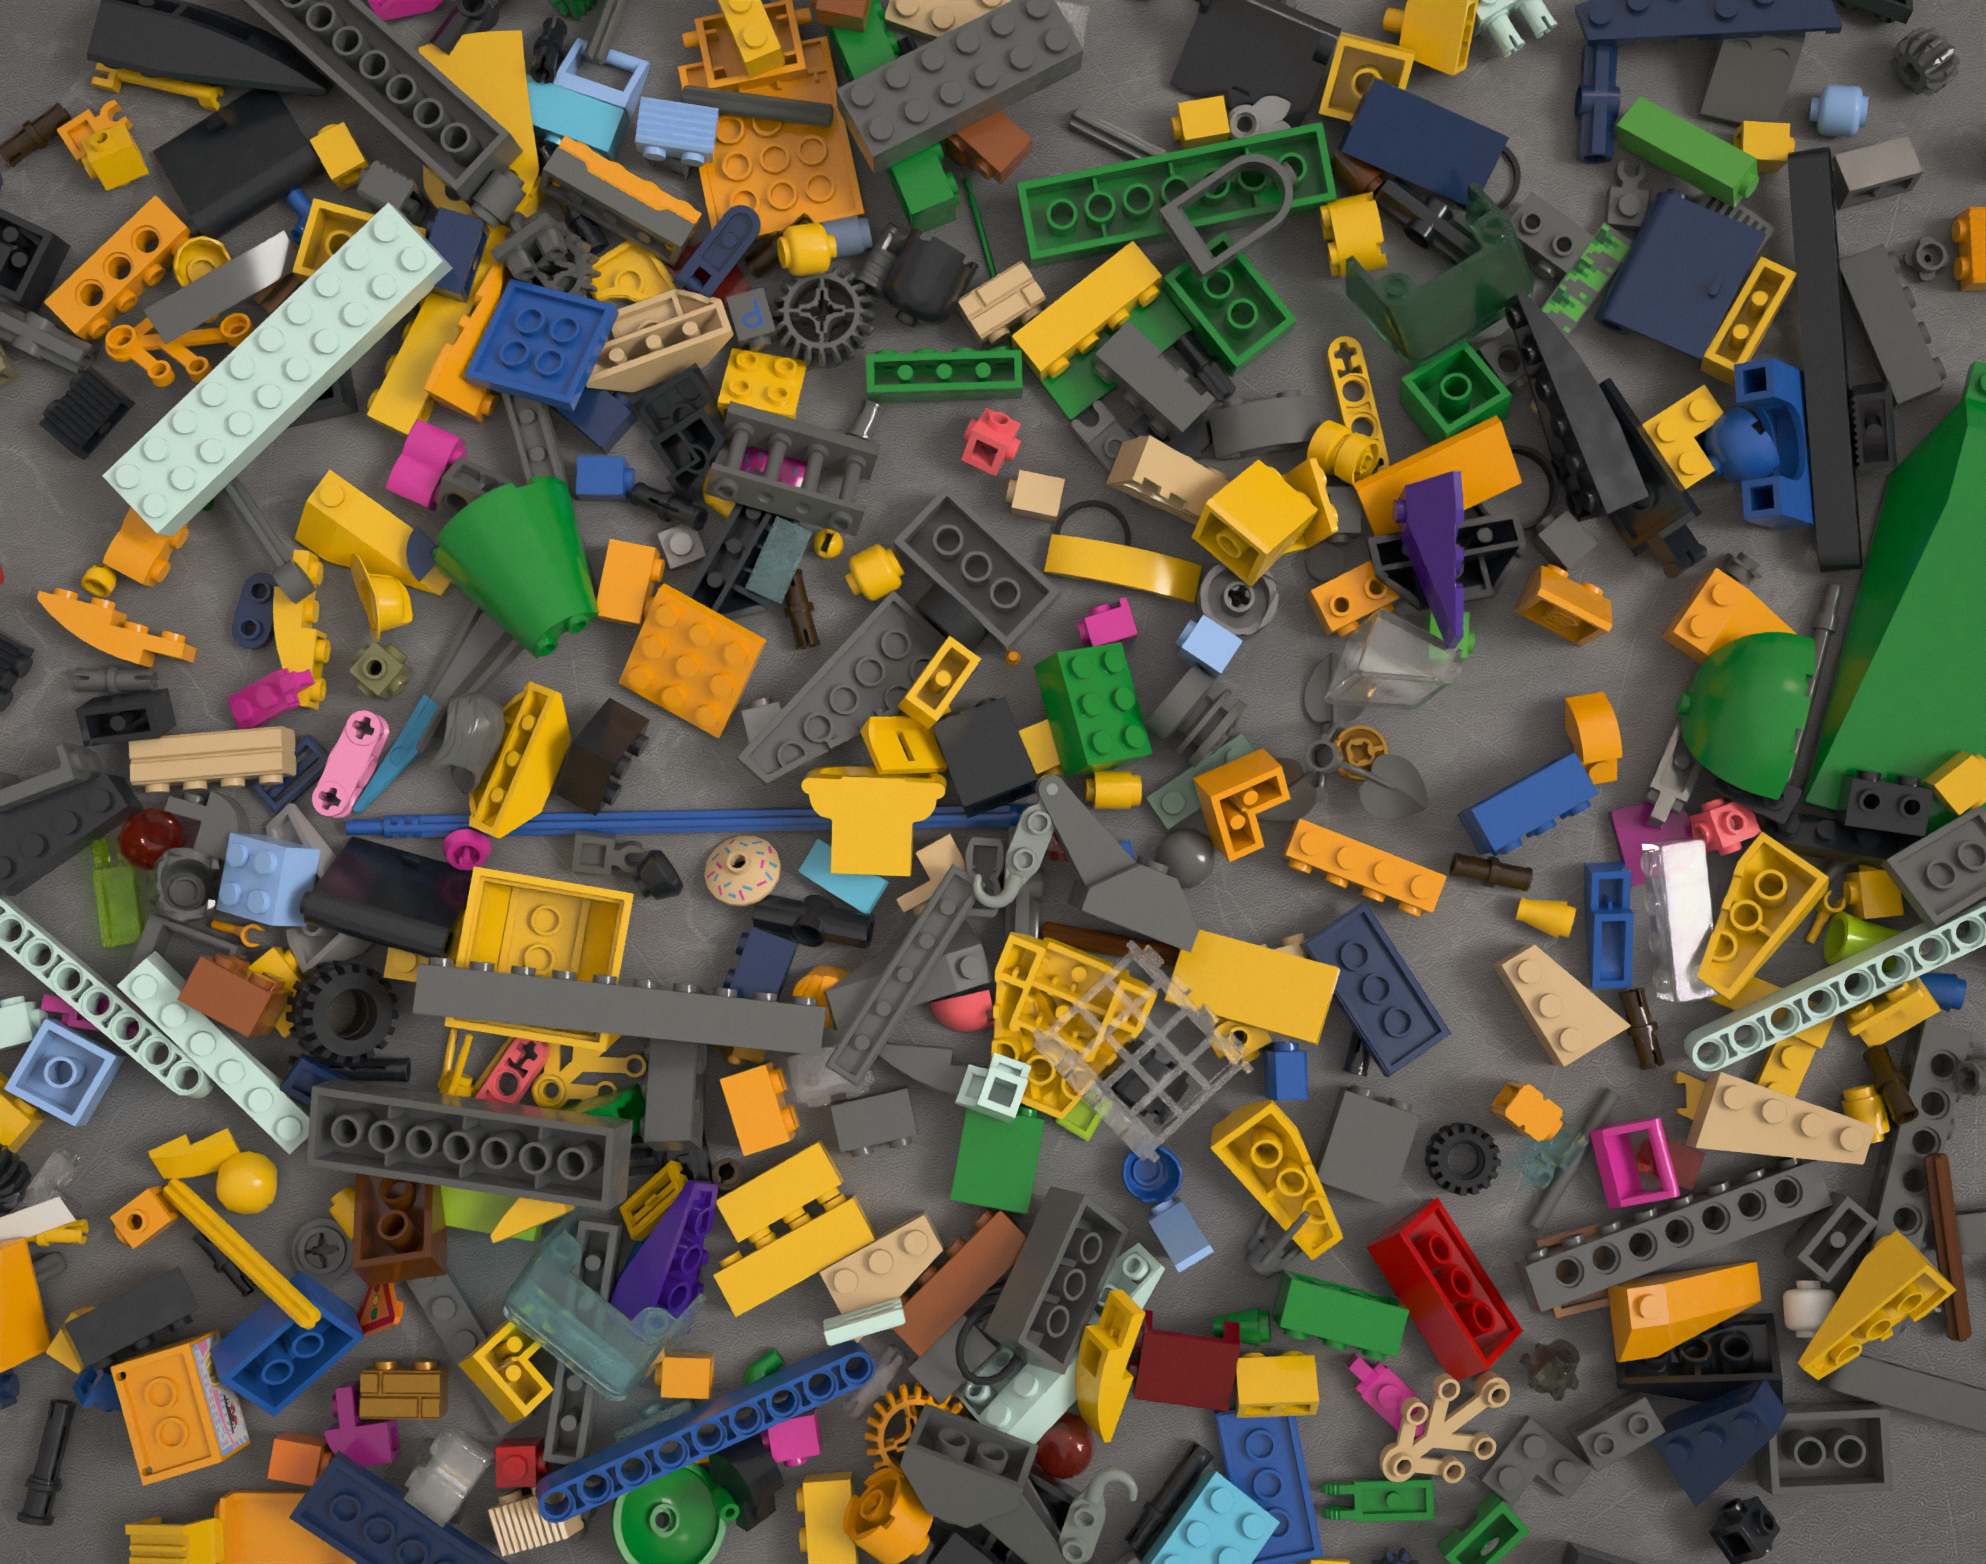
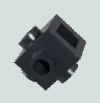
[1709,1496,1780,1564]

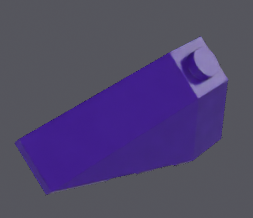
[1393,471,1464,649]
[606,1180,719,1335]

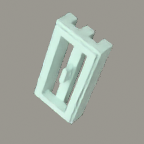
[823,1298,906,1346]

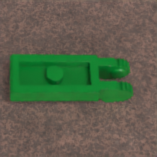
[1321,1477,1434,1522]

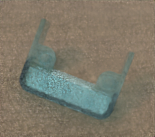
[502,1206,707,1401]

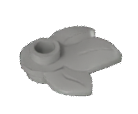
[1227,96,1291,140]

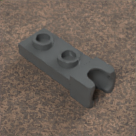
[1068,400,1142,506]

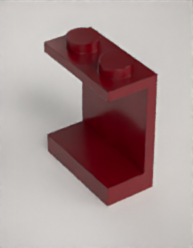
[1128,1310,1241,1412]

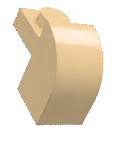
[896,834,966,916]

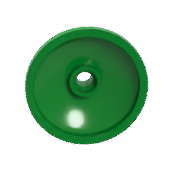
[611,1463,727,1564]

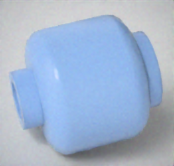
[1809,84,1869,137]

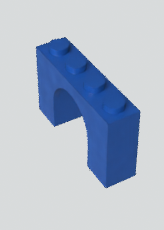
[1734,358,1816,530]

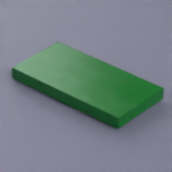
[1024,288,1193,422]

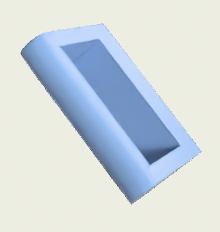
[553,38,650,121]

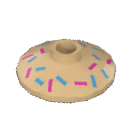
[704,835,781,906]

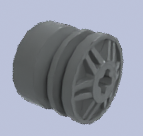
[1144,663,1247,768]

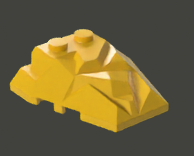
[991,932,1158,1120]

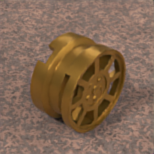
[1333,725,1388,782]

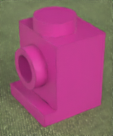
[1076,597,1138,647]

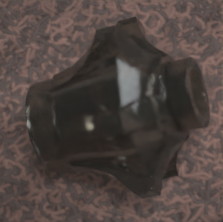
[1519,1339,1580,1401]

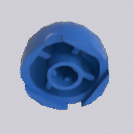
[1703,405,1780,485]

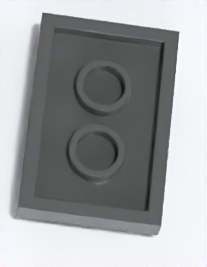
[1881,806,1986,930]

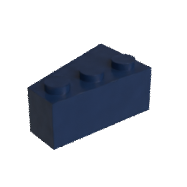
[1652,1378,1788,1507]

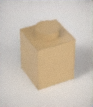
[1005,470,1065,523]

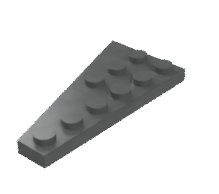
[735,590,978,786]

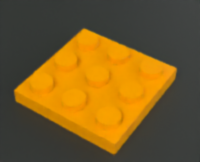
[618,583,767,739]

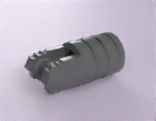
[854,221,906,298]

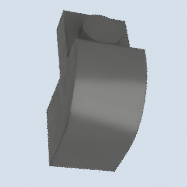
[164,791,250,861]

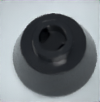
[634,850,684,900]

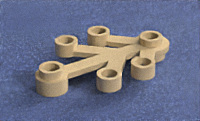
[1380,1372,1510,1483]

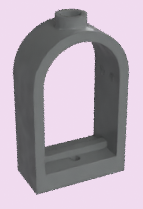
[1157,154,1298,282]

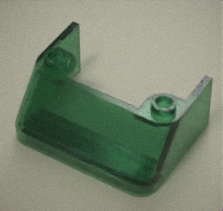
[1346,181,1534,367]

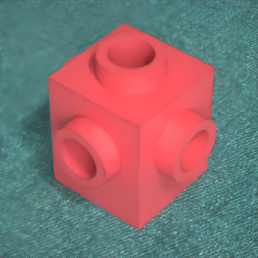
[961,408,1022,476]
[1689,797,1761,856]

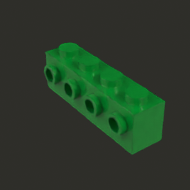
[866,346,1023,403]

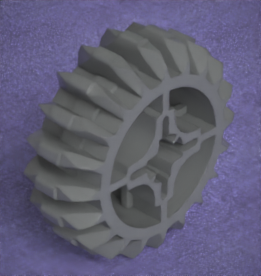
[771,265,875,368]

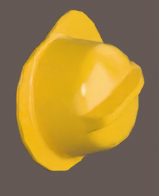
[350,553,413,643]

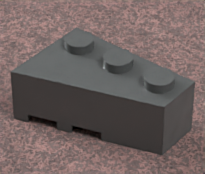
[1091,321,1216,441]

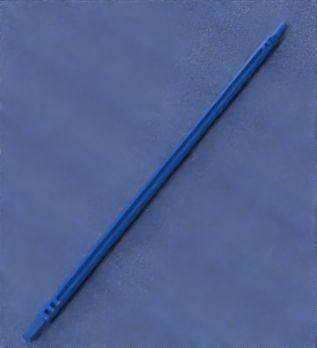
[346,803,1033,838]

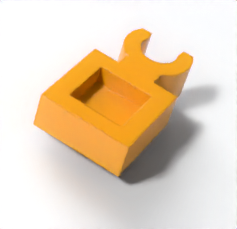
[56,100,133,165]

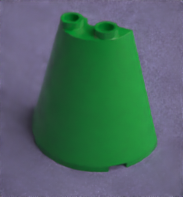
[432,476,599,659]

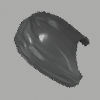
[416,693,505,794]
[147,848,220,924]

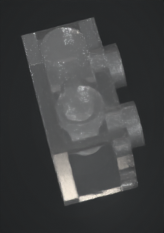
[787,1044,876,1108]

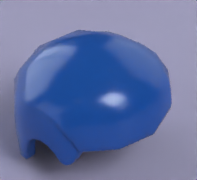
[1121,1143,1183,1203]

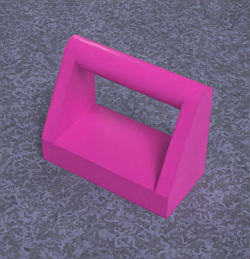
[1589,1117,1680,1208]

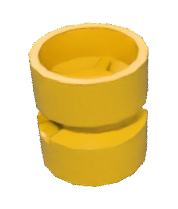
[1307,420,1381,486]

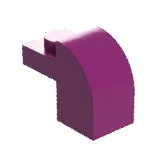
[324,1380,401,1466]

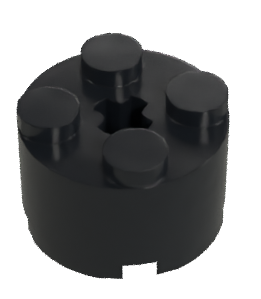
[1097,1038,1189,1126]

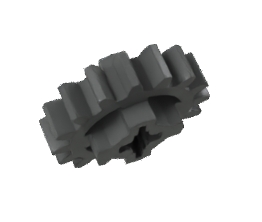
[526,232,601,298]

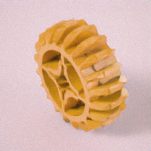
[865,1381,970,1478]

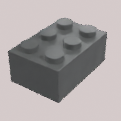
[1756,1401,1893,1496]

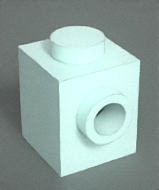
[0,996,49,1051]

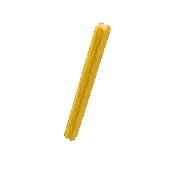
[162,1179,321,1330]

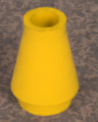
[1515,897,1576,939]

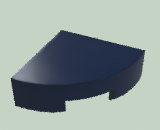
[406,527,439,582]

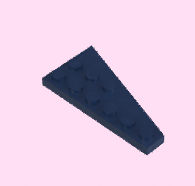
[1575,0,1842,46]

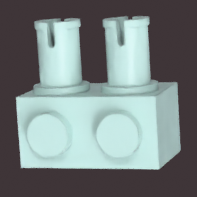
[1472,0,1558,58]

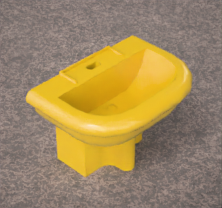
[801,766,947,876]

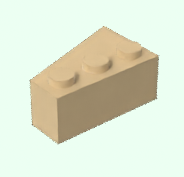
[1106,435,1230,526]
[1492,945,1631,1067]
[819,1210,944,1343]

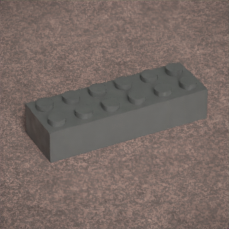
[836,0,1083,174]

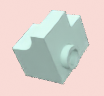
[955,1052,1031,1124]

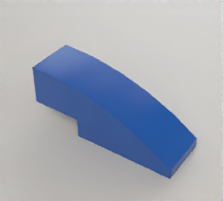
[1584,862,1634,989]

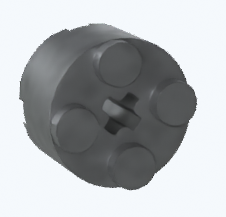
[1197,563,1278,640]

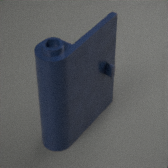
[1594,189,1766,361]

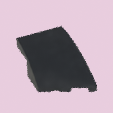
[633,362,727,503]

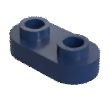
[232,573,279,650]

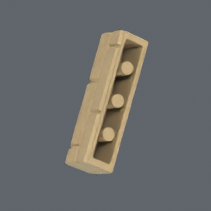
[129,726,297,794]

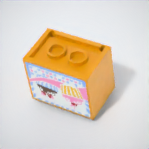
[110,1329,251,1486]

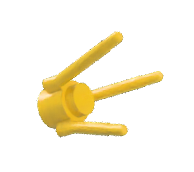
[437,1028,516,1098]

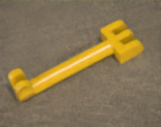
[91,62,225,112]

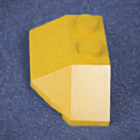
[469,681,572,839]

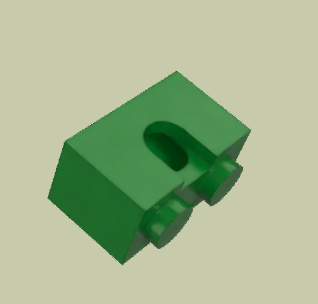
[1436,1491,1530,1564]

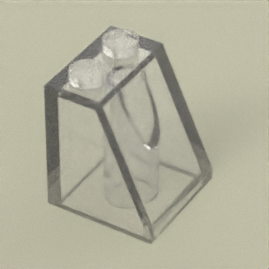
[1324,608,1463,710]

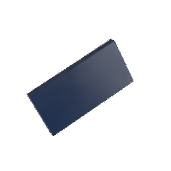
[1338,76,1509,209]
[1299,901,1452,1077]

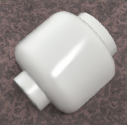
[1783,1281,1837,1338]

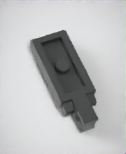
[1645,722,1703,830]

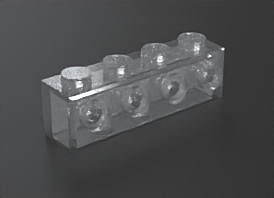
[1641,837,1720,1002]

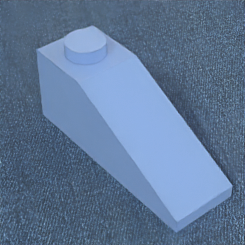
[1146,1197,1214,1273]

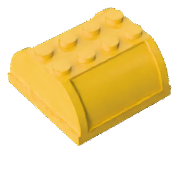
[444,866,634,1052]

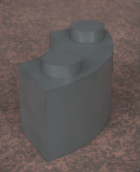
[1208,390,1321,460]

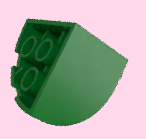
[1675,632,1815,800]

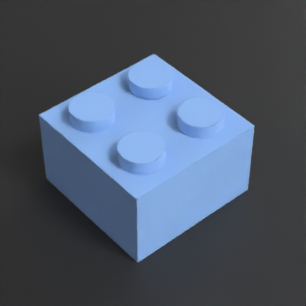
[216,832,321,927]
[4,1019,127,1127]

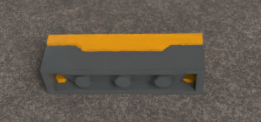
[538,136,702,267]

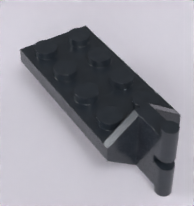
[1599,378,1707,579]

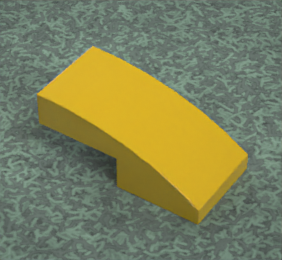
[148,1128,242,1179]

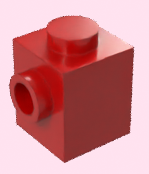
[495,1437,550,1488]

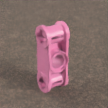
[312,710,390,818]

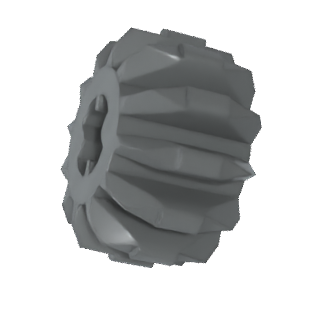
[1891,27,1960,96]

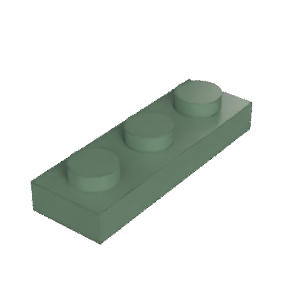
[1145,733,1254,830]

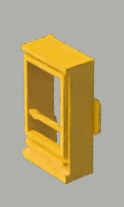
[125,1517,224,1564]

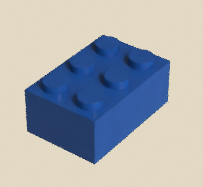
[1457,752,1599,857]
[210,1271,365,1417]

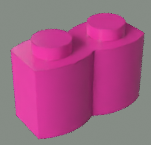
[385,419,467,512]

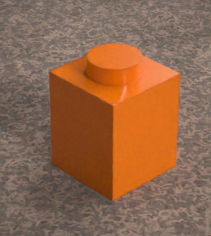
[267,1431,335,1486]

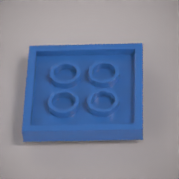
[464,279,619,411]

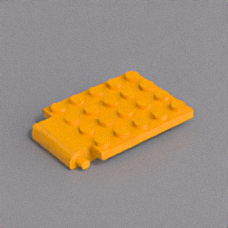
[678,0,865,241]

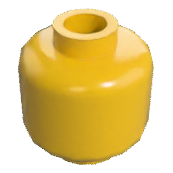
[777,223,837,277]
[845,544,905,601]

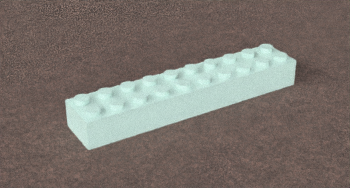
[102,202,453,537]

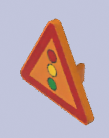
[357,1283,404,1337]

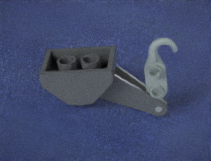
[972,774,1199,953]
[900,1403,1138,1564]

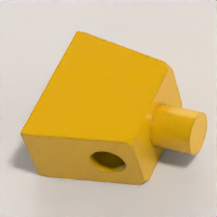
[1383,0,1479,76]

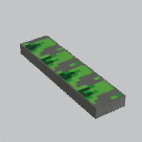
[1541,222,1633,339]

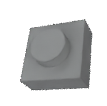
[657,524,707,572]

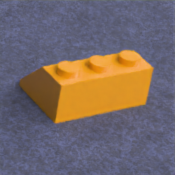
[0,1237,52,1373]

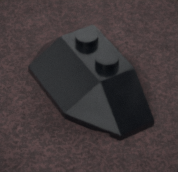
[685,469,806,620]
[1365,510,1527,611]

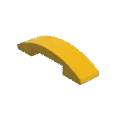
[1043,534,1202,604]

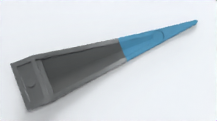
[353,603,525,814]

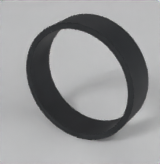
[1473,445,1559,531]

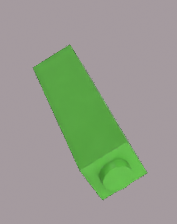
[1616,96,1759,208]

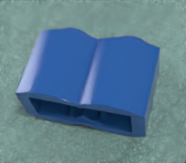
[1263,1041,1309,1101]

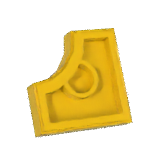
[590,240,679,304]

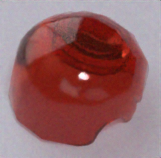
[117,808,185,870]
[1035,1412,1095,1480]

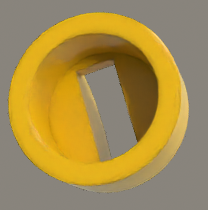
[812,528,844,560]
[81,564,117,598]

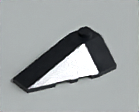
[1614,1313,1783,1405]

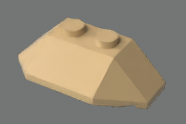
[586,288,734,393]

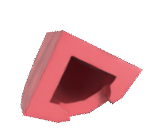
[929,990,995,1033]

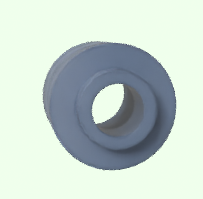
[821,215,873,260]

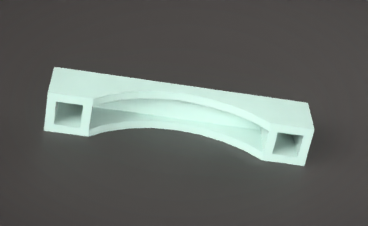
[117,951,310,1155]

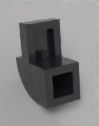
[709,1437,784,1532]

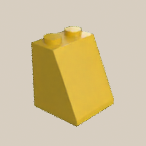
[1192,459,1318,587]

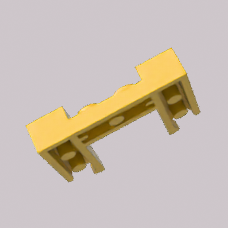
[1674,976,1836,1157]

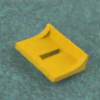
[860,716,948,774]

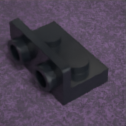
[1712,777,1803,825]

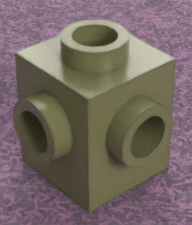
[349,641,415,701]

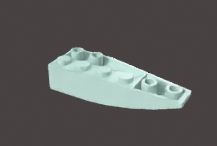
[955,1243,1165,1444]

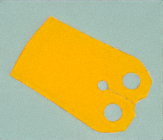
[419,30,539,215]

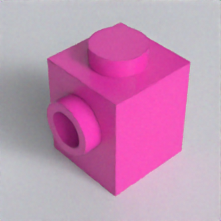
[762,1408,823,1467]

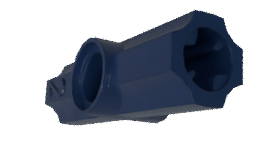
[1574,44,1621,164]

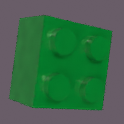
[1399,340,1512,445]

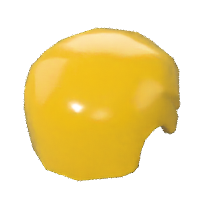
[173,236,232,288]
[216,1151,277,1215]

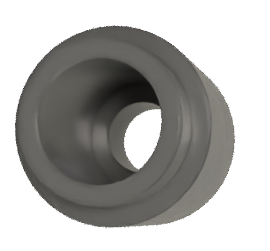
[470,168,526,229]

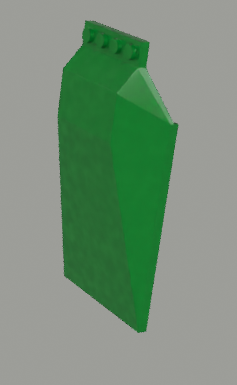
[1801,361,1986,835]

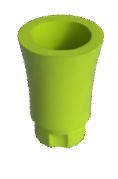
[1823,911,1922,971]

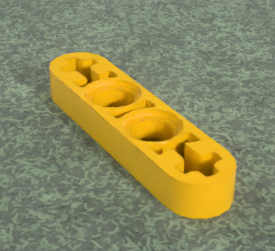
[1326,336,1389,473]

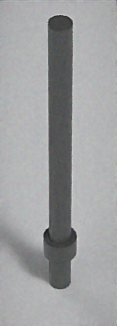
[1786,584,1843,785]

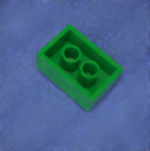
[1161,230,1297,378]
[1034,642,1153,778]
[1271,1269,1409,1361]

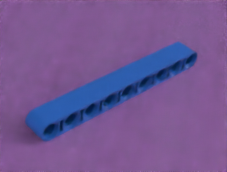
[535,1340,875,1523]

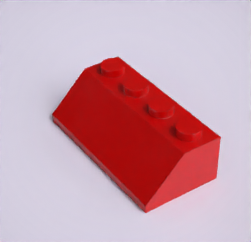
[1367,1197,1523,1381]

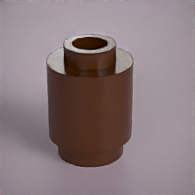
[1330,150,1385,196]

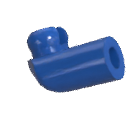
[286,189,312,245]

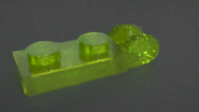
[92,835,145,948]

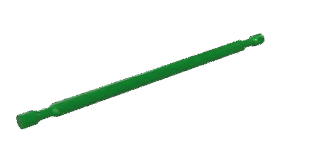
[963,177,1015,350]

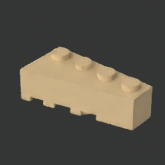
[1685,1071,1876,1165]

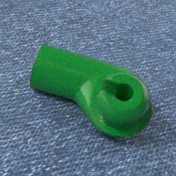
[743,1348,785,1387]
[711,1486,740,1522]

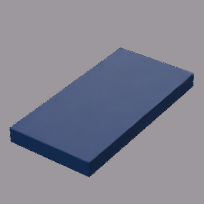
[1213,1407,1323,1564]

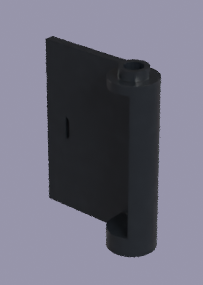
[1170,0,1342,128]
[153,88,326,240]
[299,836,473,958]

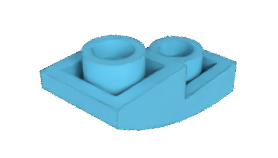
[798,838,889,914]

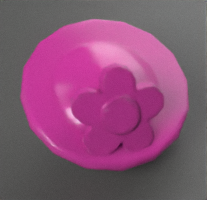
[442,829,491,871]

